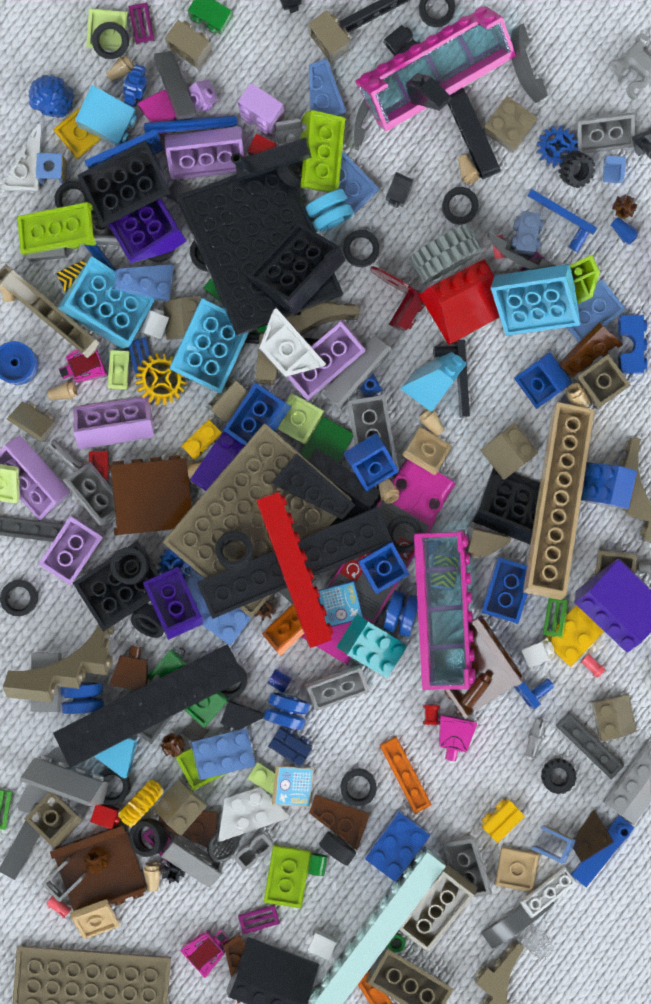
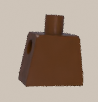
[110,645,148,690]

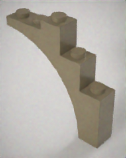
[0,264,100,358]
[255,301,360,385]
[619,437,651,543]
[3,625,115,703]
[474,940,525,1004]

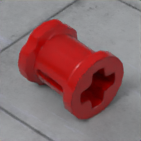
[423,704,440,725]

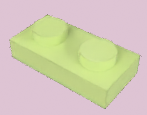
[108,350,130,390]
[247,762,275,795]

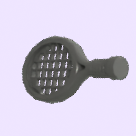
[207,830,239,863]

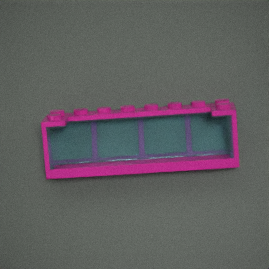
[355,6,516,132]
[414,529,476,690]

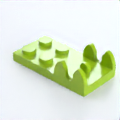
[300,110,345,193]
[17,202,96,255]

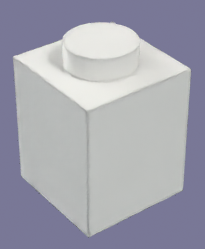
[139,308,169,339]
[521,638,555,668]
[306,930,337,960]

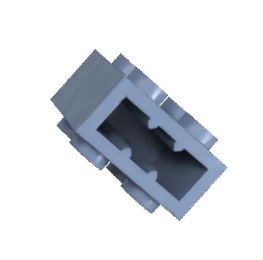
[510,211,543,258]

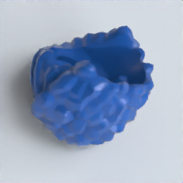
[28,74,75,118]

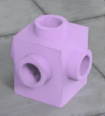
[187,79,219,112]

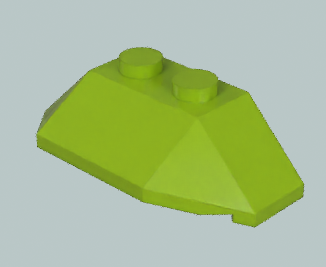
[569,255,600,304]

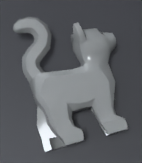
[611,33,651,100]

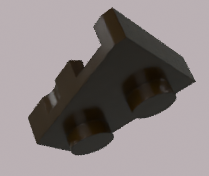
[573,810,615,863]

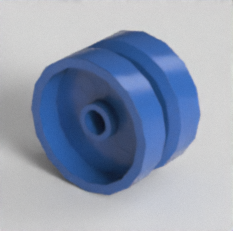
[0,341,39,385]
[383,590,418,637]
[61,682,104,714]
[263,692,311,730]

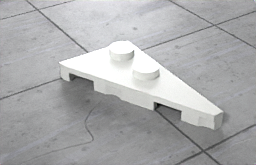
[1,124,42,192]

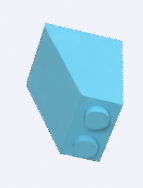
[75,85,138,146]
[401,352,467,412]
[94,736,138,778]

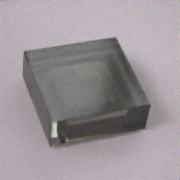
[182,719,209,742]

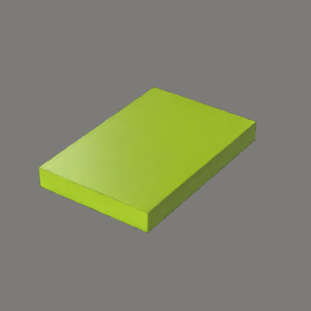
[264,844,311,909]

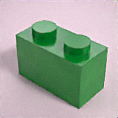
[187,0,233,35]

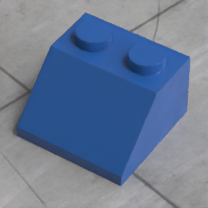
[514,353,572,409]
[343,433,399,491]
[358,541,410,594]

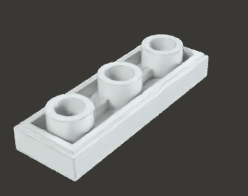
[519,867,576,918]

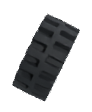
[558,151,595,188]
[541,758,577,794]

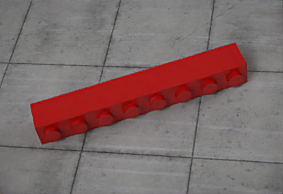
[256,491,334,648]

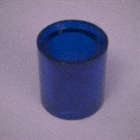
[267,669,292,693]

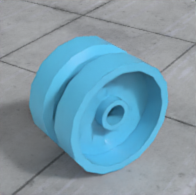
[305,189,355,233]

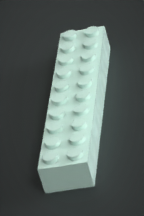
[309,846,446,1004]

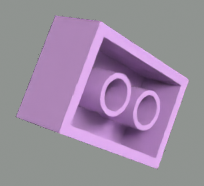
[238,83,285,136]
[39,514,104,585]

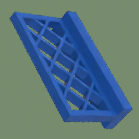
[84,129,164,169]

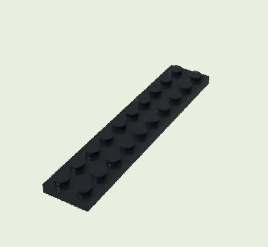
[197,507,392,619]
[53,644,245,768]

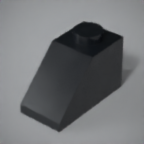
[405,73,452,111]
[385,172,414,208]
[220,700,265,731]

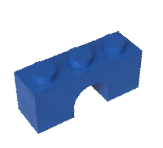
[618,315,647,374]

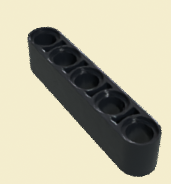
[447,87,501,180]

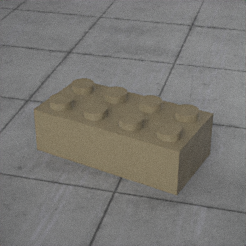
[399,864,477,952]
[364,948,453,1004]

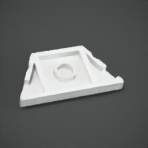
[259,308,326,377]
[218,787,289,842]

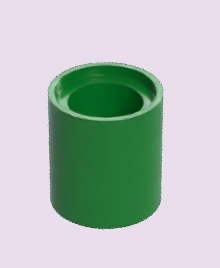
[308,853,328,876]
[388,932,405,953]

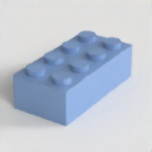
[185,570,251,646]

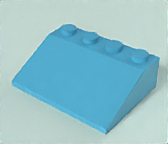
[58,256,155,349]
[491,264,580,336]
[169,298,249,393]

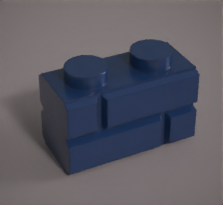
[268,726,313,767]

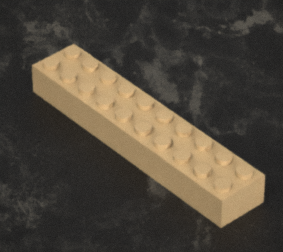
[523,402,594,600]

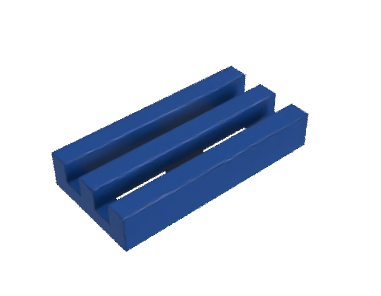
[129,337,153,379]

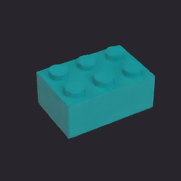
[336,614,408,678]

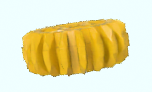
[135,353,187,405]
[118,779,164,827]

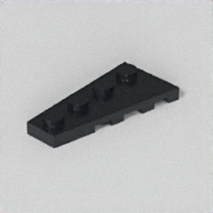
[271,453,355,520]

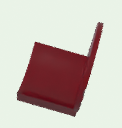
[370,266,425,331]

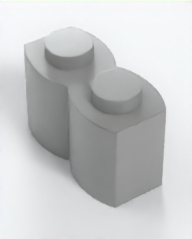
[235,831,274,870]

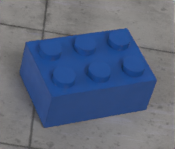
[223,382,292,445]
[581,462,637,509]
[480,557,528,624]
[364,809,430,882]

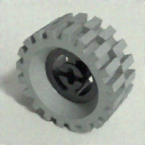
[409,224,482,284]

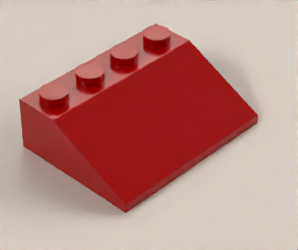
[419,259,500,345]

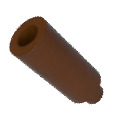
[461,672,492,708]

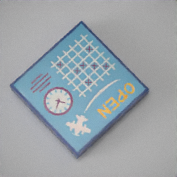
[319,581,364,627]

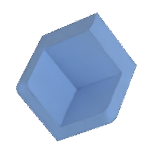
[603,156,626,183]

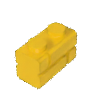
[181,419,222,461]
[480,798,525,843]

